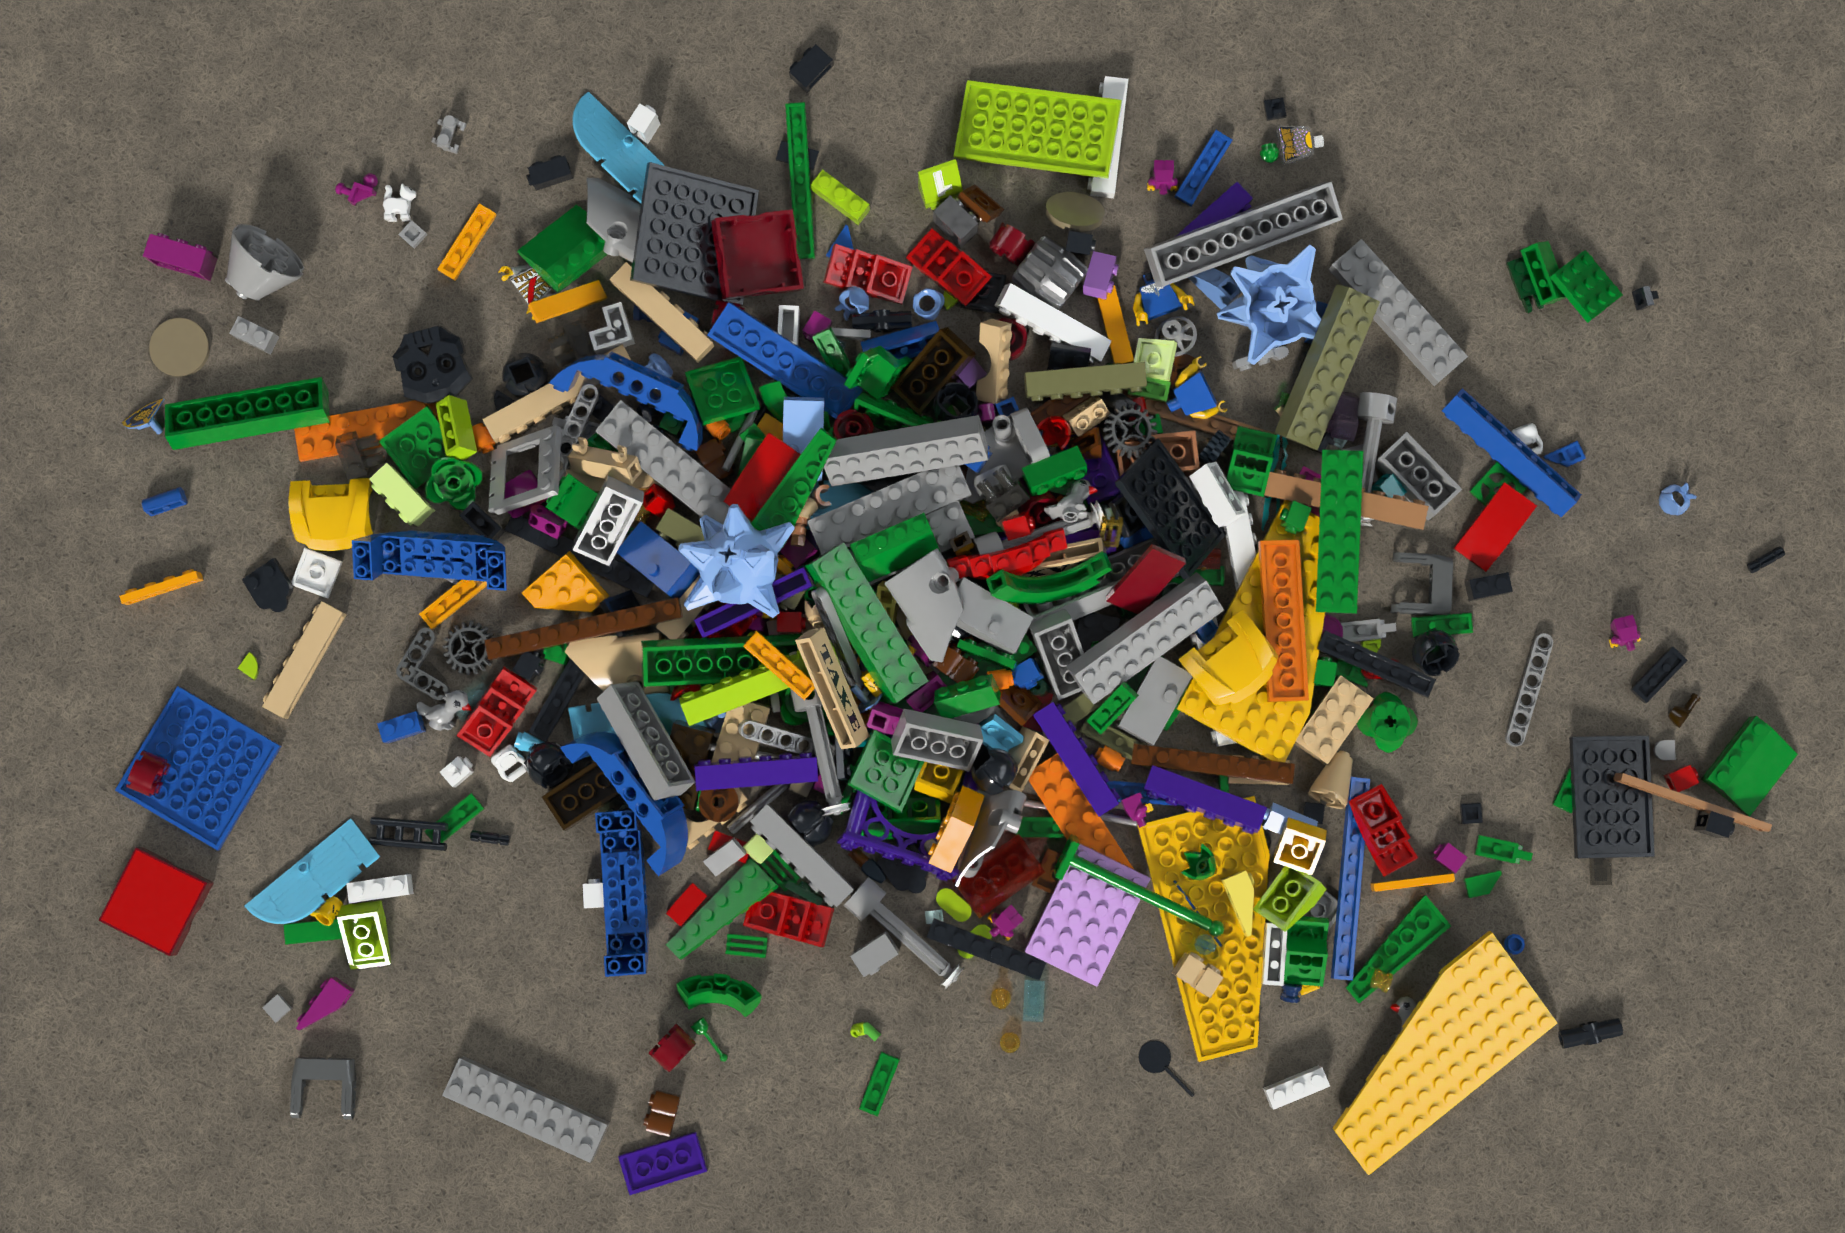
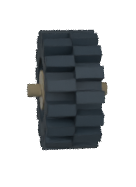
[1198,430,1231,464]

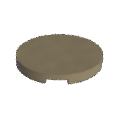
[1046,192,1105,232]
[149,318,210,377]

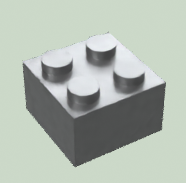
[933,196,978,249]

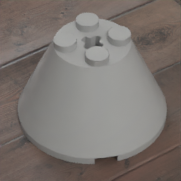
[225,224,304,301]

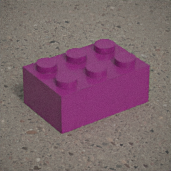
[143,233,218,281]

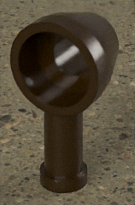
[1668,693,1701,728]

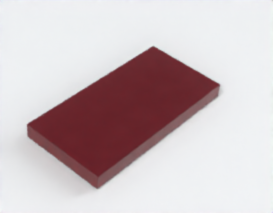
[1106,544,1186,614]

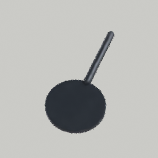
[1139,1041,1194,1097]

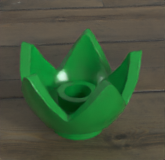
[1181,844,1216,880]

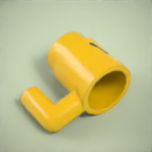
[860,670,881,697]
[310,896,343,926]

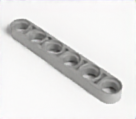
[559,384,599,481]
[811,586,865,689]
[1505,633,1553,747]
[738,719,836,765]

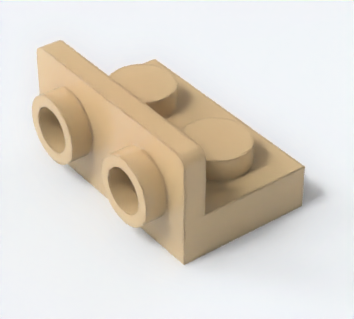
[1062,396,1110,437]

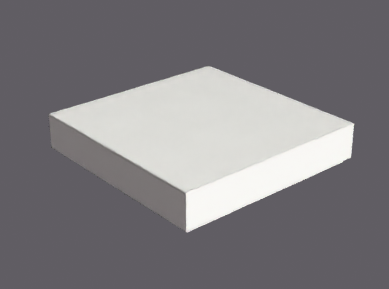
[291,548,343,598]

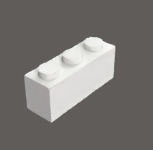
[1189,462,1246,527]
[346,874,414,903]
[1261,922,1287,986]
[1263,1065,1330,1110]

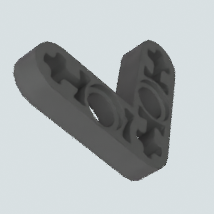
[396,628,450,701]

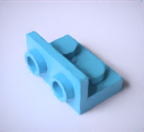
[979,714,1024,752]

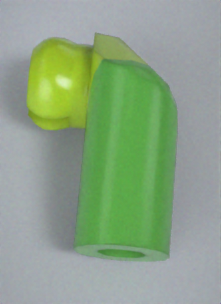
[850,1022,881,1041]

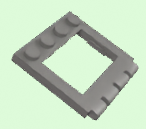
[488,425,561,515]

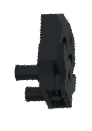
[392,326,473,404]

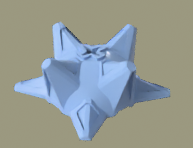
[1217,245,1322,365]
[678,504,795,618]

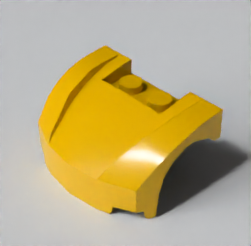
[288,478,373,551]
[1178,610,1278,706]

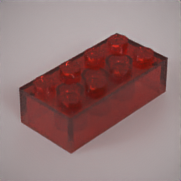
[953,834,1045,919]

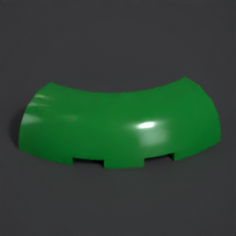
[758,381,830,431]
[677,973,762,1017]

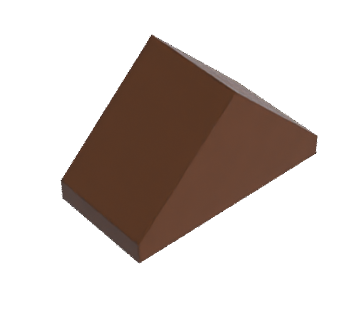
[1068,427,1102,460]

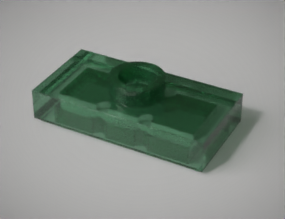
[782,876,823,905]

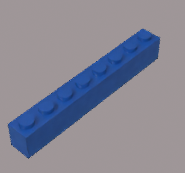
[1442,388,1582,517]

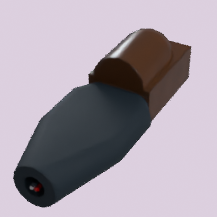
[848,847,886,884]

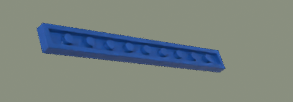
[1331,777,1370,981]

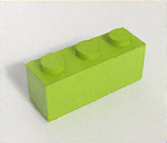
[811,169,870,225]
[436,395,477,461]

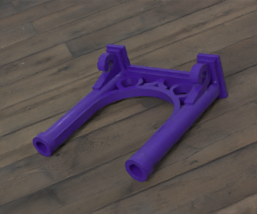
[836,729,979,881]

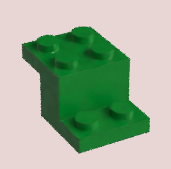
[844,346,913,399]
[1226,425,1277,497]
[546,473,598,530]
[1284,916,1329,987]

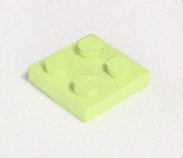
[1134,338,1177,381]

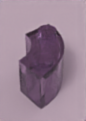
[1326,391,1360,441]

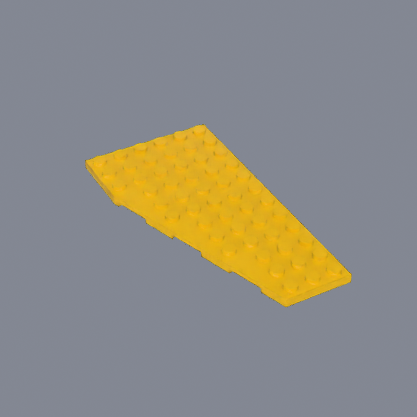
[1176,500,1325,762]
[1137,796,1270,1062]
[1332,931,1557,1175]

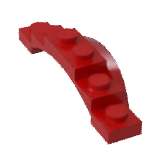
[946,527,1067,580]

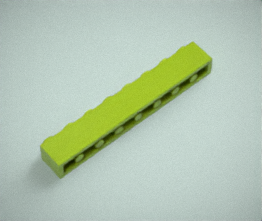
[679,640,841,726]

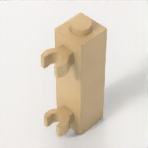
[567,437,642,484]

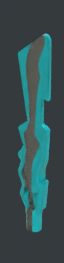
[1261,434,1288,531]

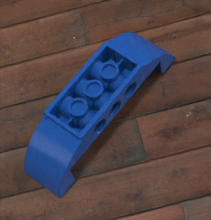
[550,351,703,451]
[352,530,507,591]
[560,732,688,876]
[595,810,649,977]

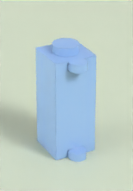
[1263,802,1318,835]

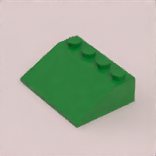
[517,205,608,294]
[854,392,935,431]
[1701,716,1798,817]

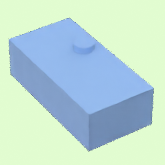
[783,397,824,481]

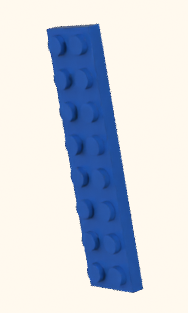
[707,301,863,419]

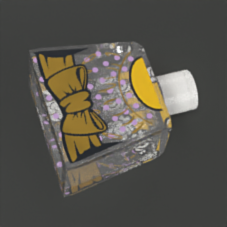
[1276,126,1324,167]

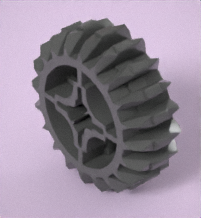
[1103,404,1157,458]
[443,621,494,675]

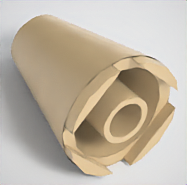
[1308,750,1353,809]

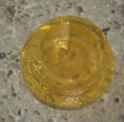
[1000,1032,1020,1053]

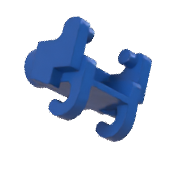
[1115,525,1153,550]

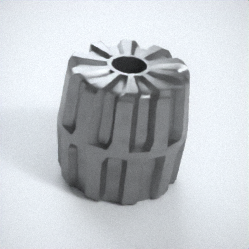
[1012,236,1088,310]

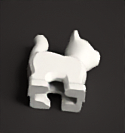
[383,184,417,222]

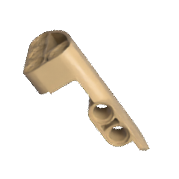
[564,632,670,695]

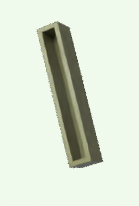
[1024,362,1147,402]

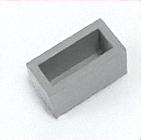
[229,316,279,355]

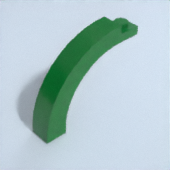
[986,551,1112,604]

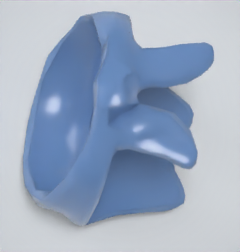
[834,286,869,321]
[913,288,945,320]
[645,353,673,378]
[1659,483,1697,515]

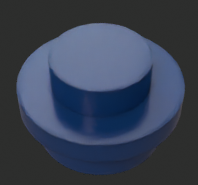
[1504,934,1525,954]

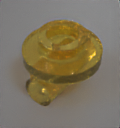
[991,988,1011,1009]

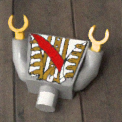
[498,265,555,320]

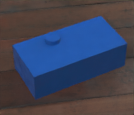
[616,521,700,599]

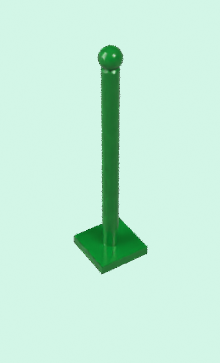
[1054,834,1224,937]

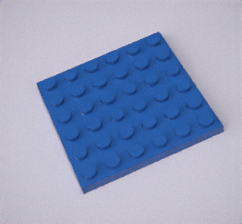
[115,686,282,850]

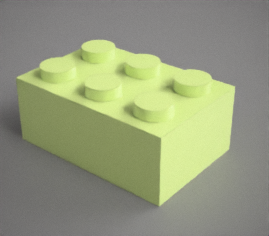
[369,463,435,527]

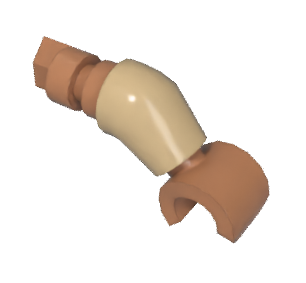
[791,485,832,547]

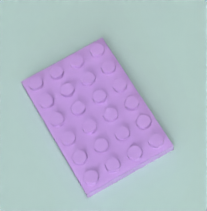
[1024,844,1151,987]

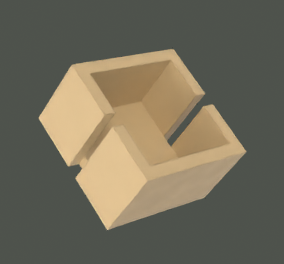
[1171,952,1224,998]

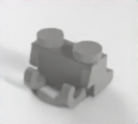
[431,115,467,154]

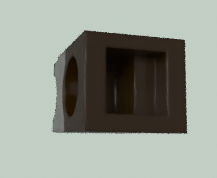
[949,531,977,557]

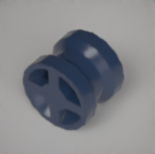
[1280,983,1302,1003]

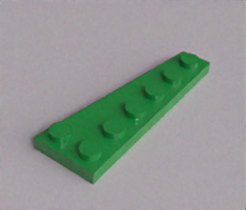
[751,428,837,548]
[666,858,779,960]
[1345,895,1451,1003]

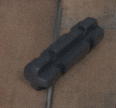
[1747,546,1785,573]
[470,830,510,846]

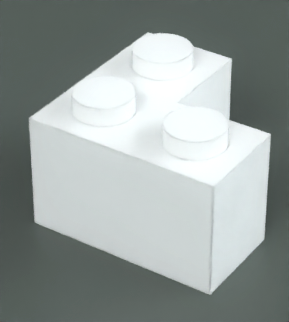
[589,302,635,354]

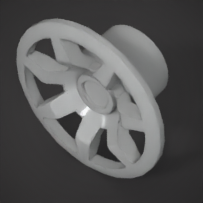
[1155,316,1197,357]

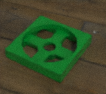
[1469,462,1527,506]

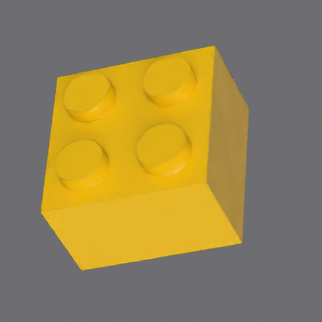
[914,762,965,804]
[1273,817,1327,875]

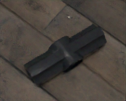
[852,309,912,332]
[1558,1018,1623,1049]

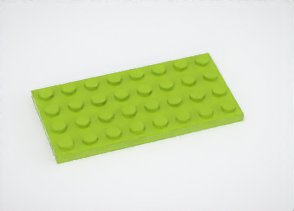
[953,80,1122,179]

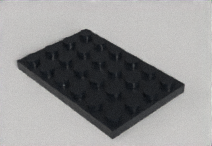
[1115,438,1227,580]
[1569,736,1655,858]

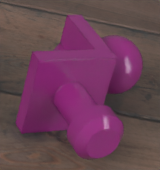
[335,173,378,206]

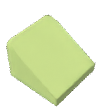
[743,833,774,864]

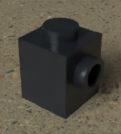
[512,651,545,682]

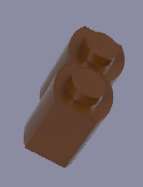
[695,438,736,481]
[933,645,979,683]
[643,1090,681,1137]

